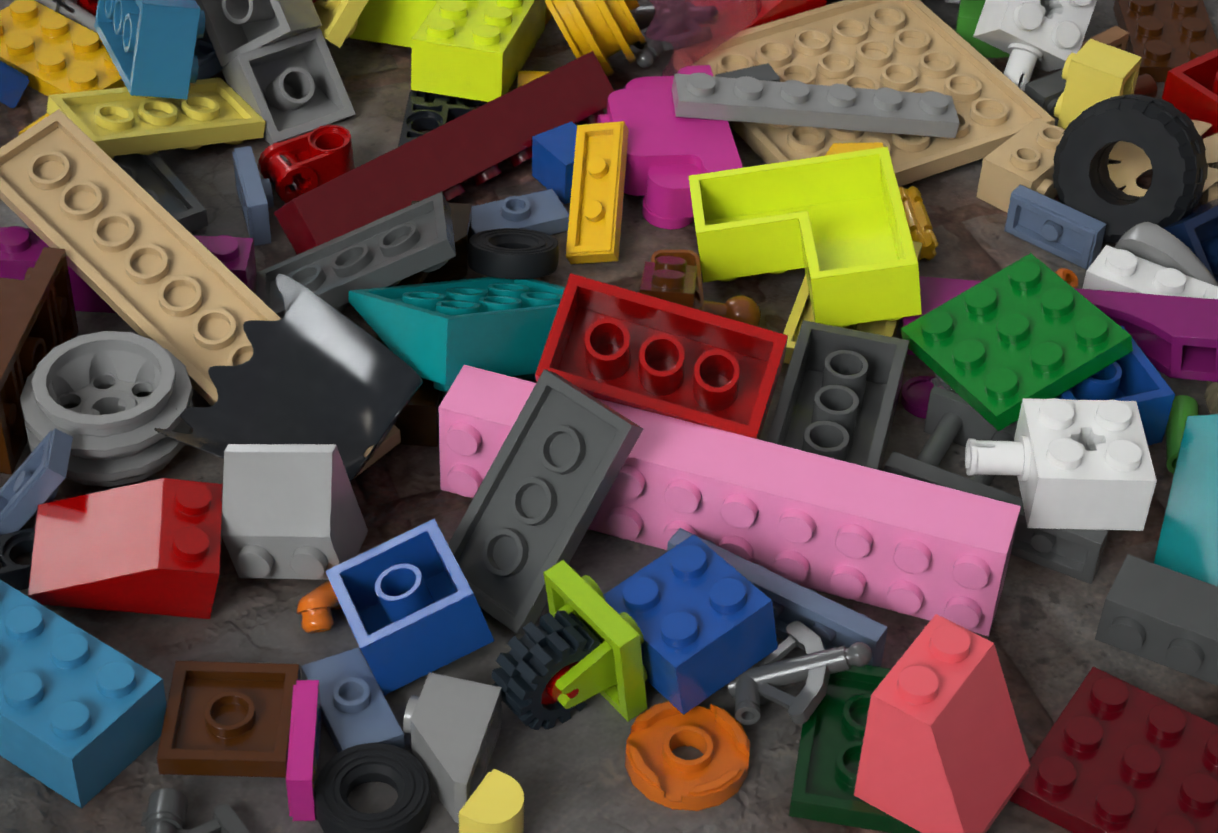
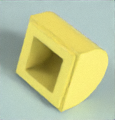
[459,769,524,833]

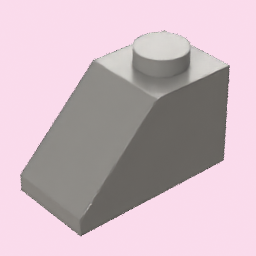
[403,672,502,823]

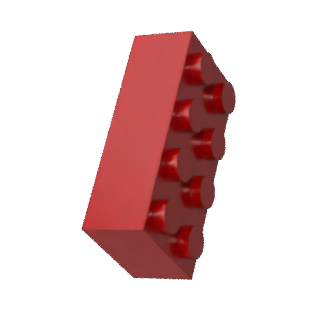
[535,273,788,440]

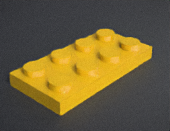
[0,0,126,96]

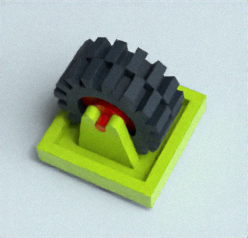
[491,560,648,730]

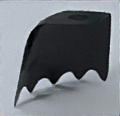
[154,274,423,481]

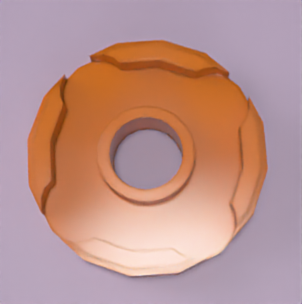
[625,701,750,811]

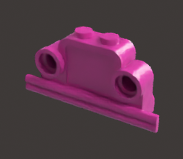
[597,65,743,229]

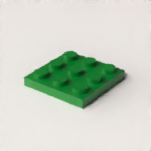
[901,253,1133,432]

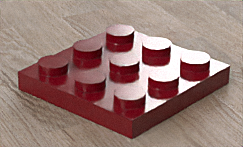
[1009,666,1218,833]

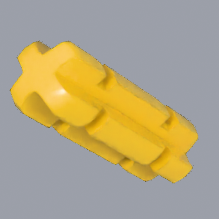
[899,186,938,260]

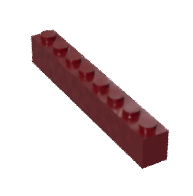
[274,51,614,255]

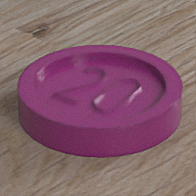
[901,376,943,419]

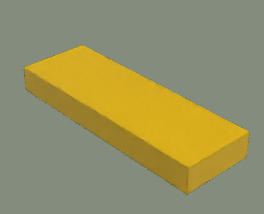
[566,121,629,264]

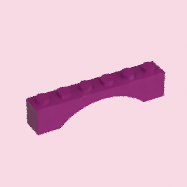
[903,276,1218,382]

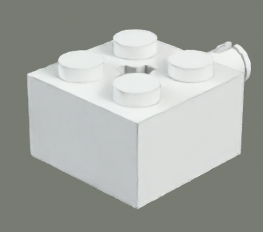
[973,0,1097,92]
[965,398,1157,531]

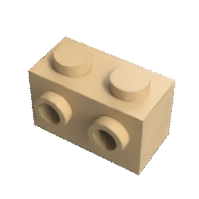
[976,118,1065,213]

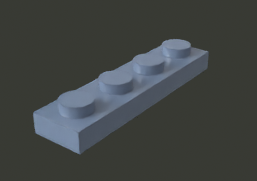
[667,528,888,667]

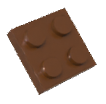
[157,661,301,778]

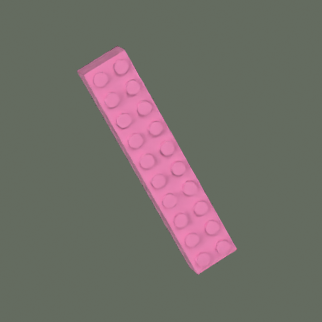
[438,365,1021,636]

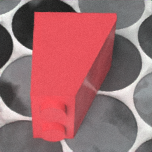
[854,614,1030,833]

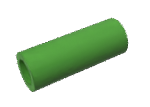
[1166,395,1199,474]

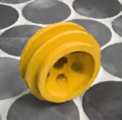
[544,0,646,76]

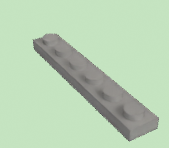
[672,73,960,138]

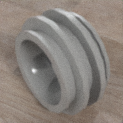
[20,331,194,487]

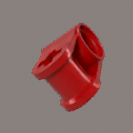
[258,125,355,203]

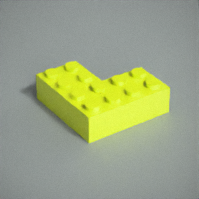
[350,0,546,102]
[688,146,922,328]

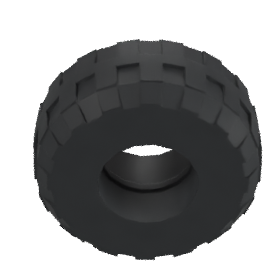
[1052,94,1208,243]

